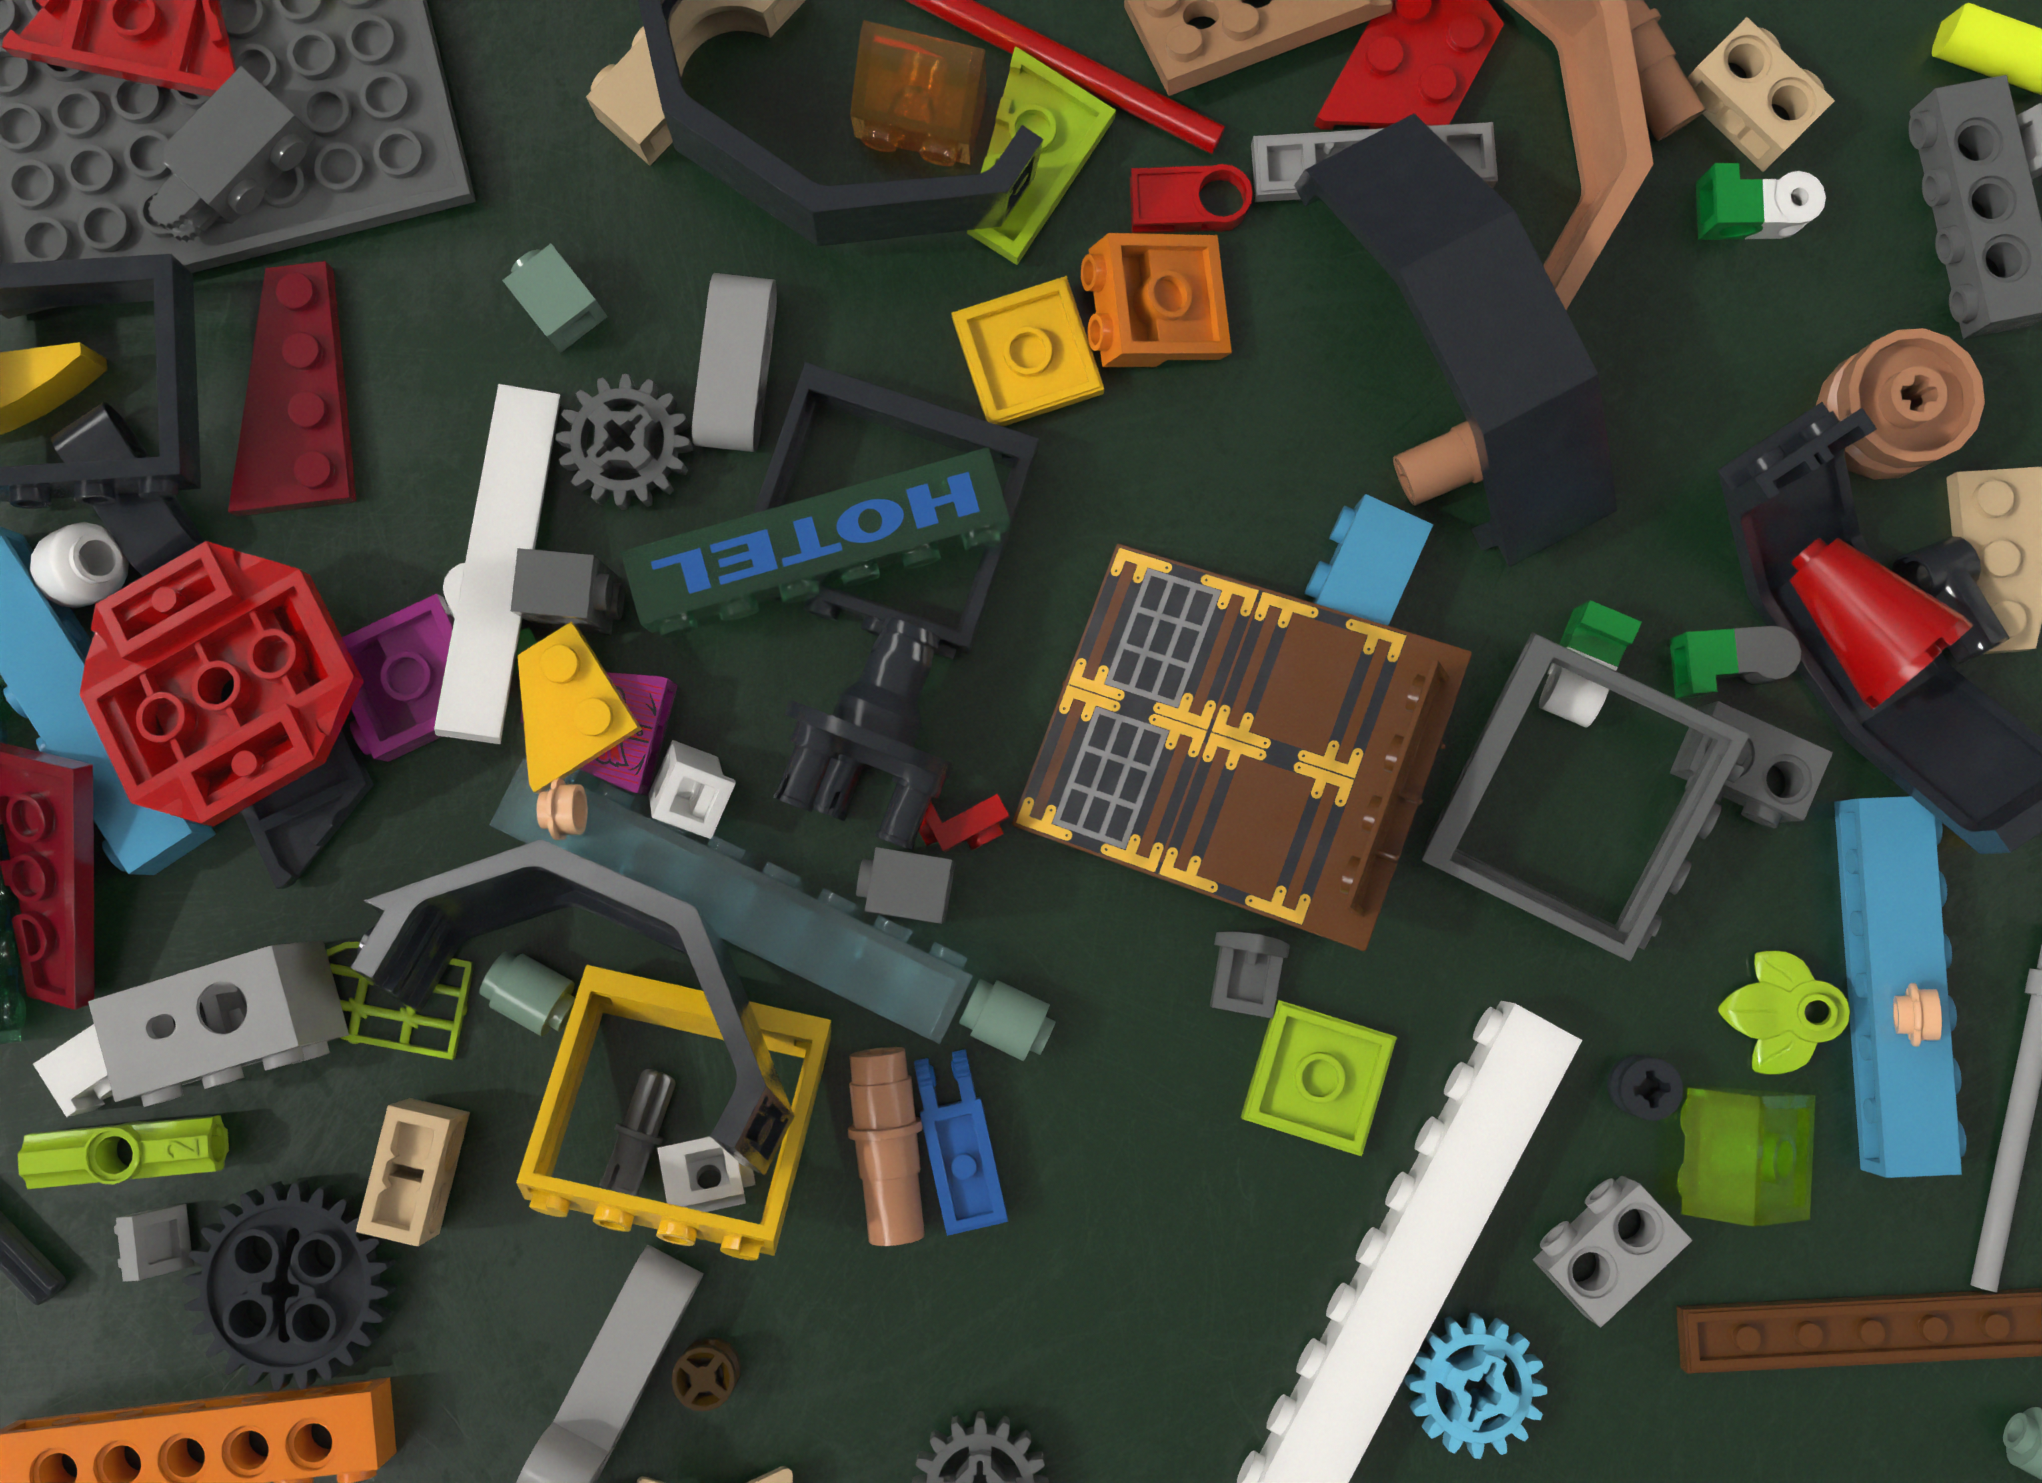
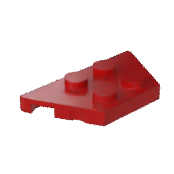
[1,0,236,97]
[1314,0,1504,130]

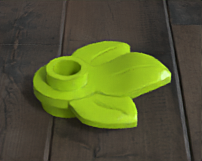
[1718,951,1850,1074]

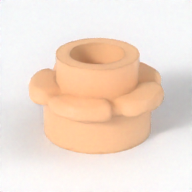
[537,778,588,840]
[1893,983,1942,1047]

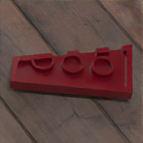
[228,261,357,516]
[0,742,95,1010]

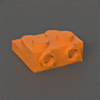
[1081,233,1232,367]

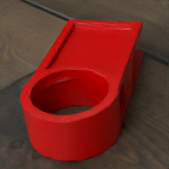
[1130,164,1253,234]

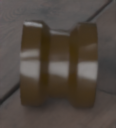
[672,1337,741,1411]

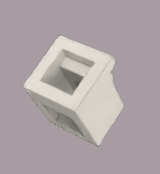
[648,740,736,839]
[33,1024,113,1117]
[657,1137,755,1212]

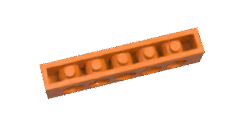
[0,1377,397,1483]

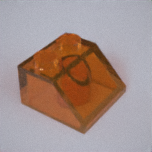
[850,20,987,166]

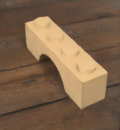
[586,0,805,165]

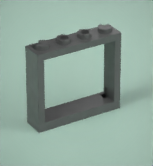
[1421,632,1751,961]

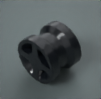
[1607,1054,1683,1121]

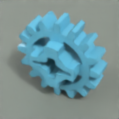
[1405,1313,1547,1459]

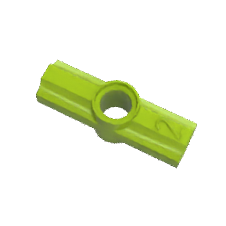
[18,1115,229,1189]

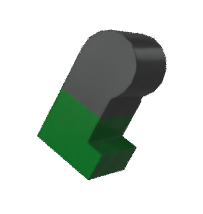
[1669,626,1801,699]

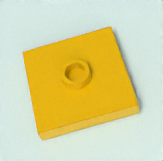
[951,276,1104,427]

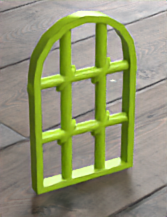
[326,942,475,1060]

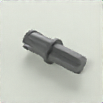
[599,1069,676,1197]

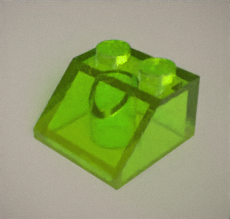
[1677,1087,1815,1227]

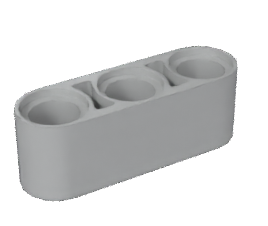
[692,273,777,452]

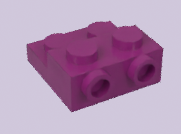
[342,594,454,762]

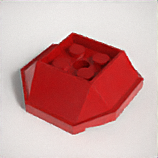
[79,541,364,827]

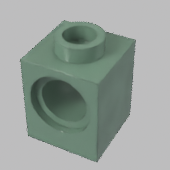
[502,243,608,353]

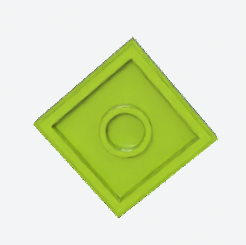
[1241,999,1397,1156]

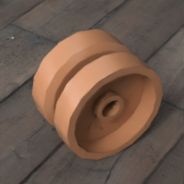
[1816,328,1985,480]

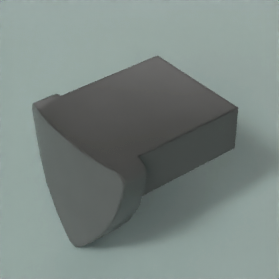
[1210,931,1290,1019]

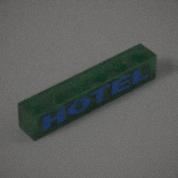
[620,447,1010,638]

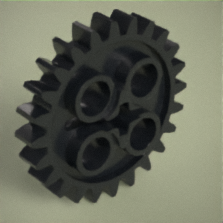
[183,1179,397,1391]

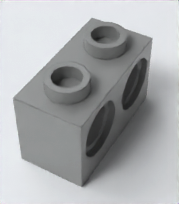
[1533,1175,1692,1328]

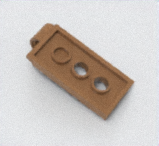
[1124,0,1392,96]

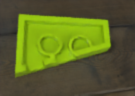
[967,46,1116,265]

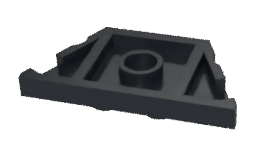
[221,678,374,889]

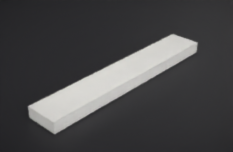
[434,384,560,744]

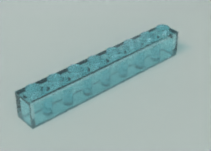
[490,758,974,1044]

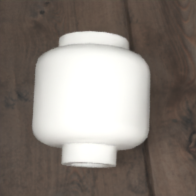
[30,522,129,608]

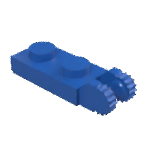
[914,1049,1008,1236]

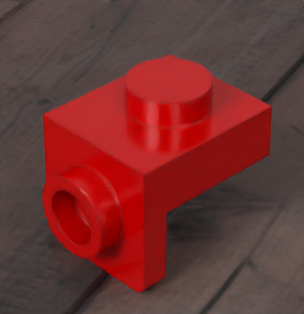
[919,794,1009,852]

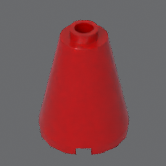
[1790,538,1973,710]

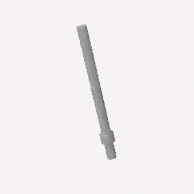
[1970,945,2042,1292]

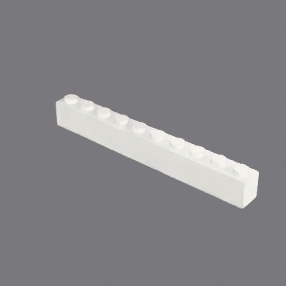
[1237,1001,1582,1483]

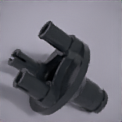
[773,617,955,850]

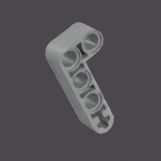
[516,1245,703,1483]

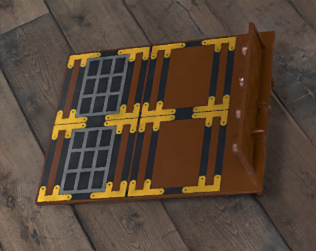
[1012,544,1472,951]

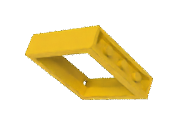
[516,965,831,1260]

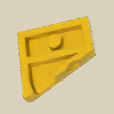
[518,622,642,794]

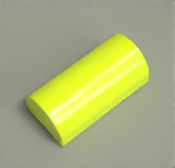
[1932,3,2042,95]

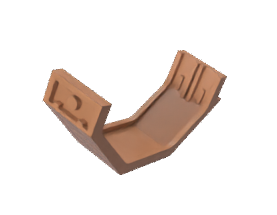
[1503,0,1654,310]

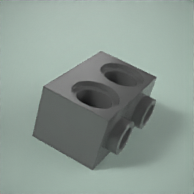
[510,548,625,635]
[1670,701,1833,828]
[856,847,956,924]

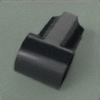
[1892,536,2010,664]

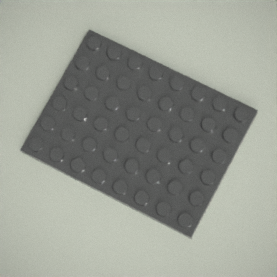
[0,0,476,319]

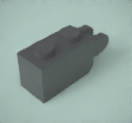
[147,66,316,243]

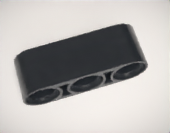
[51,402,204,577]

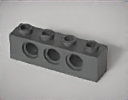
[1909,75,2042,339]

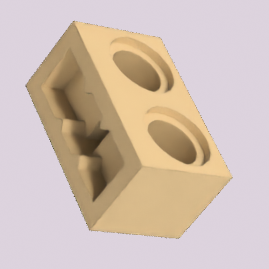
[1688,17,1835,172]
[356,1098,470,1246]

